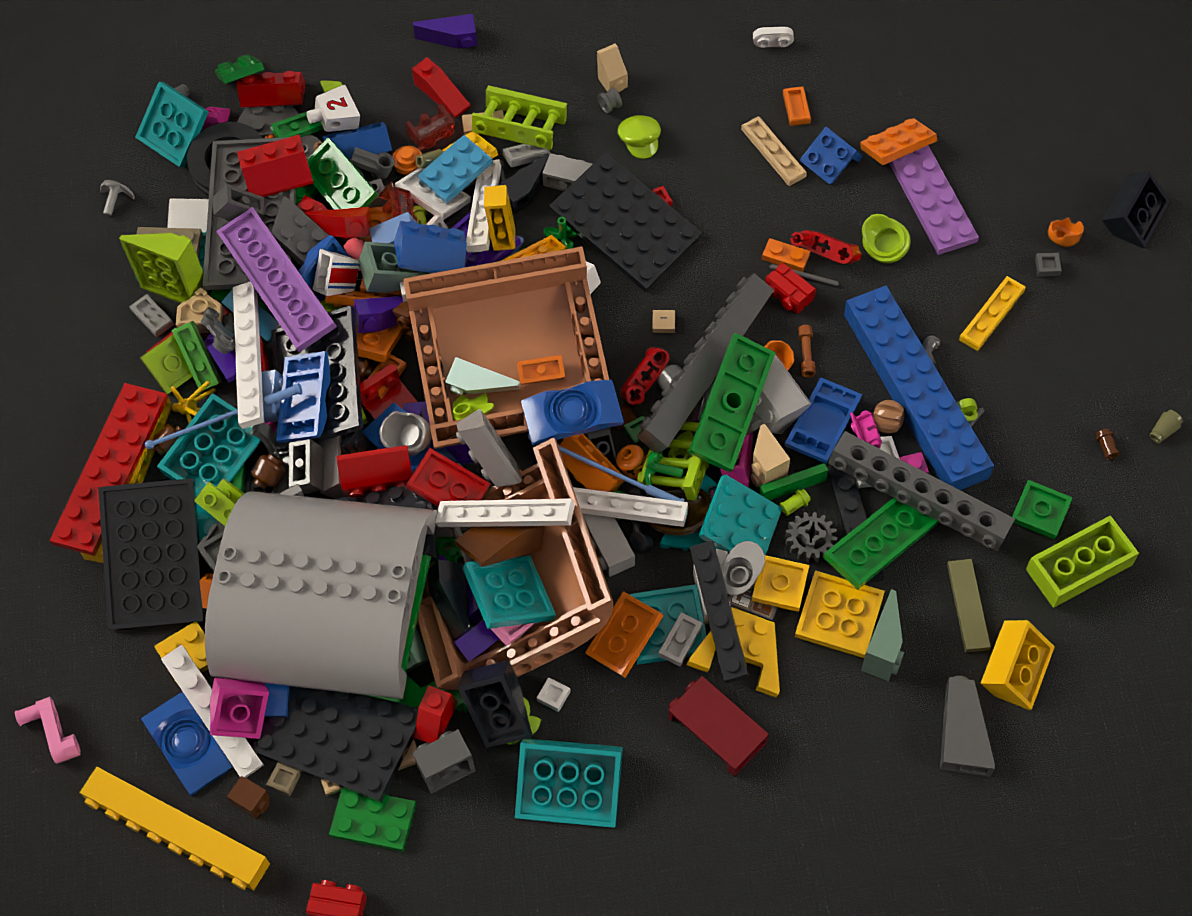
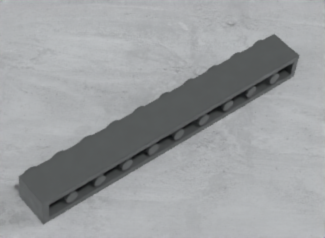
[636,273,774,453]

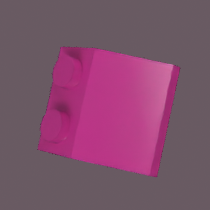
[210,678,269,739]

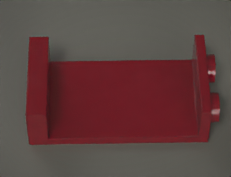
[668,676,769,777]

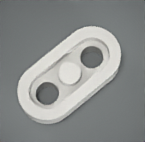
[753,27,794,48]

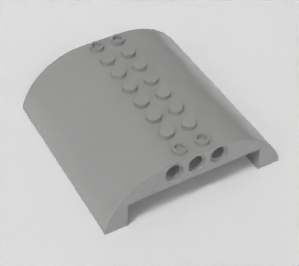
[205,491,438,699]

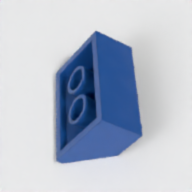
[323,121,392,160]
[394,221,467,273]

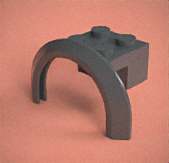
[251,422,323,495]

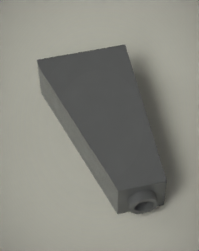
[940,676,995,777]

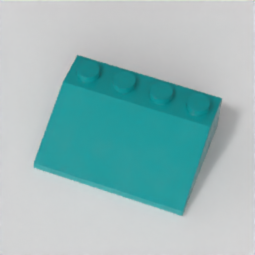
[157,393,261,495]
[515,738,623,828]

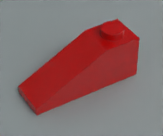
[412,57,471,119]
[305,207,372,238]

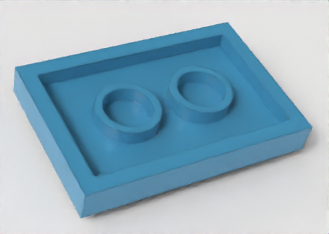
[417,135,493,204]

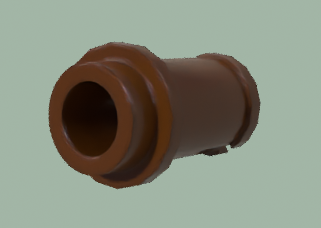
[1096,428,1120,460]

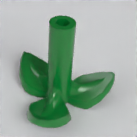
[543,217,577,250]
[645,452,684,486]

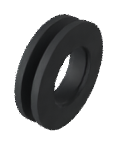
[187,122,263,196]

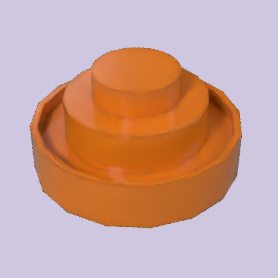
[392,146,422,175]

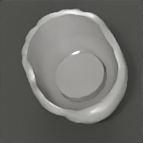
[379,411,432,457]

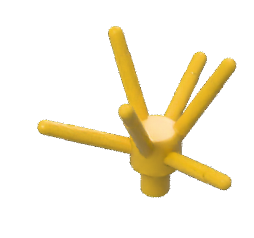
[171,381,216,423]

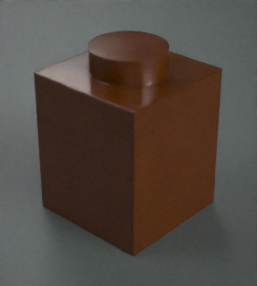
[227,776,270,819]

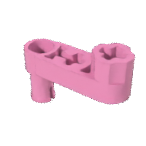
[15,697,81,764]

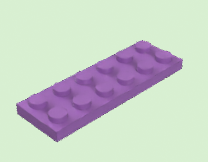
[889,145,979,255]

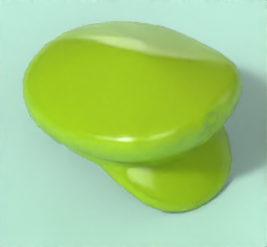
[618,115,661,159]
[862,214,911,263]

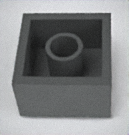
[413,730,476,794]

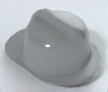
[721,541,765,595]

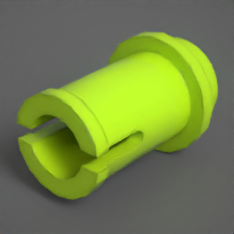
[410,206,427,225]
[779,489,811,516]

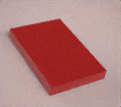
[405,448,491,507]

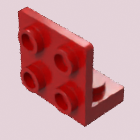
[360,363,417,420]

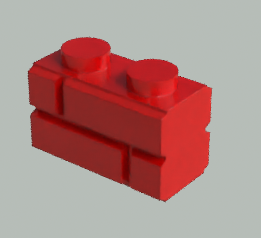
[765,263,816,314]
[306,880,367,916]

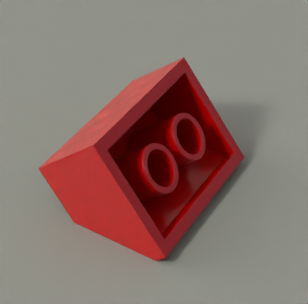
[236,71,306,107]
[237,135,314,197]
[336,445,413,497]

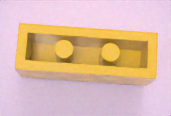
[484,185,515,251]

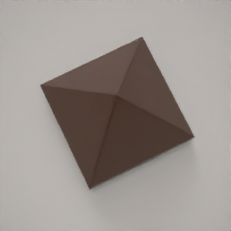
[615,403,637,431]

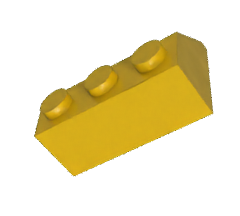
[981,620,1055,710]

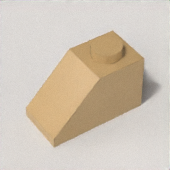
[597,44,628,92]

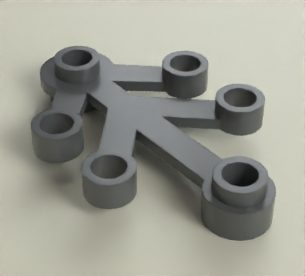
[201,307,235,354]

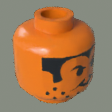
[616,444,647,479]

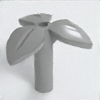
[100,180,135,216]

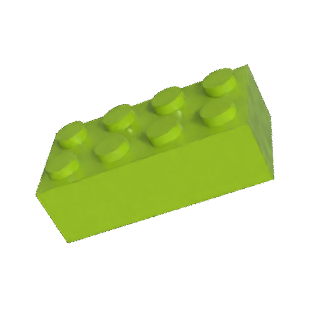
[1026,515,1139,608]

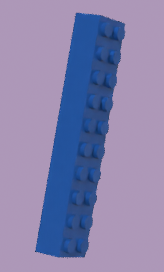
[844,286,994,490]

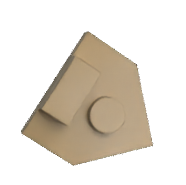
[176,287,223,333]

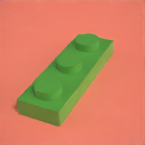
[171,321,222,390]

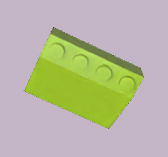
[119,233,209,303]

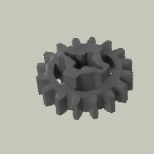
[785,512,837,563]

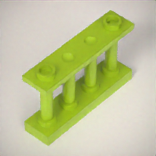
[472,85,567,150]
[637,421,708,501]
[194,478,244,527]

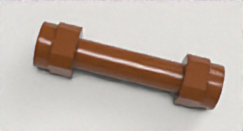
[798,325,815,378]

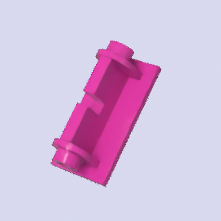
[850,410,882,448]

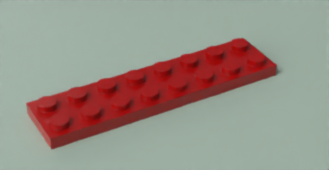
[49,383,168,556]

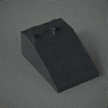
[458,660,532,748]

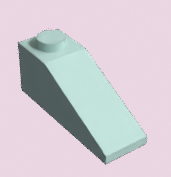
[445,357,521,395]

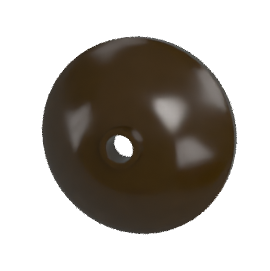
[647,486,712,536]

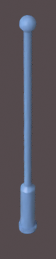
[145,383,303,449]
[528,433,685,502]

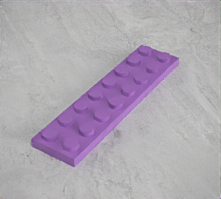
[216,207,337,353]

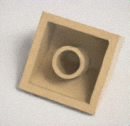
[750,424,790,487]

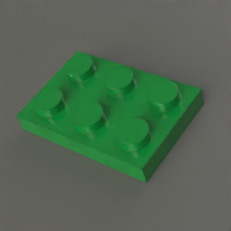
[329,788,416,852]

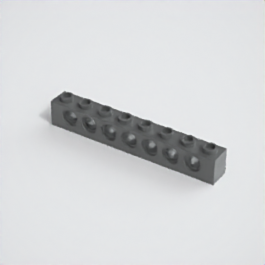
[828,431,1015,551]

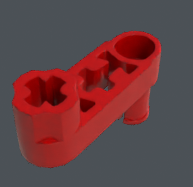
[790,230,862,264]
[620,347,669,405]

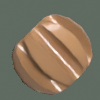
[873,400,905,434]

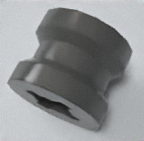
[598,87,622,113]

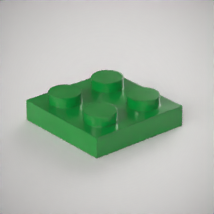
[1012,480,1073,540]

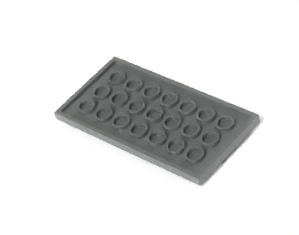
[203,137,296,290]

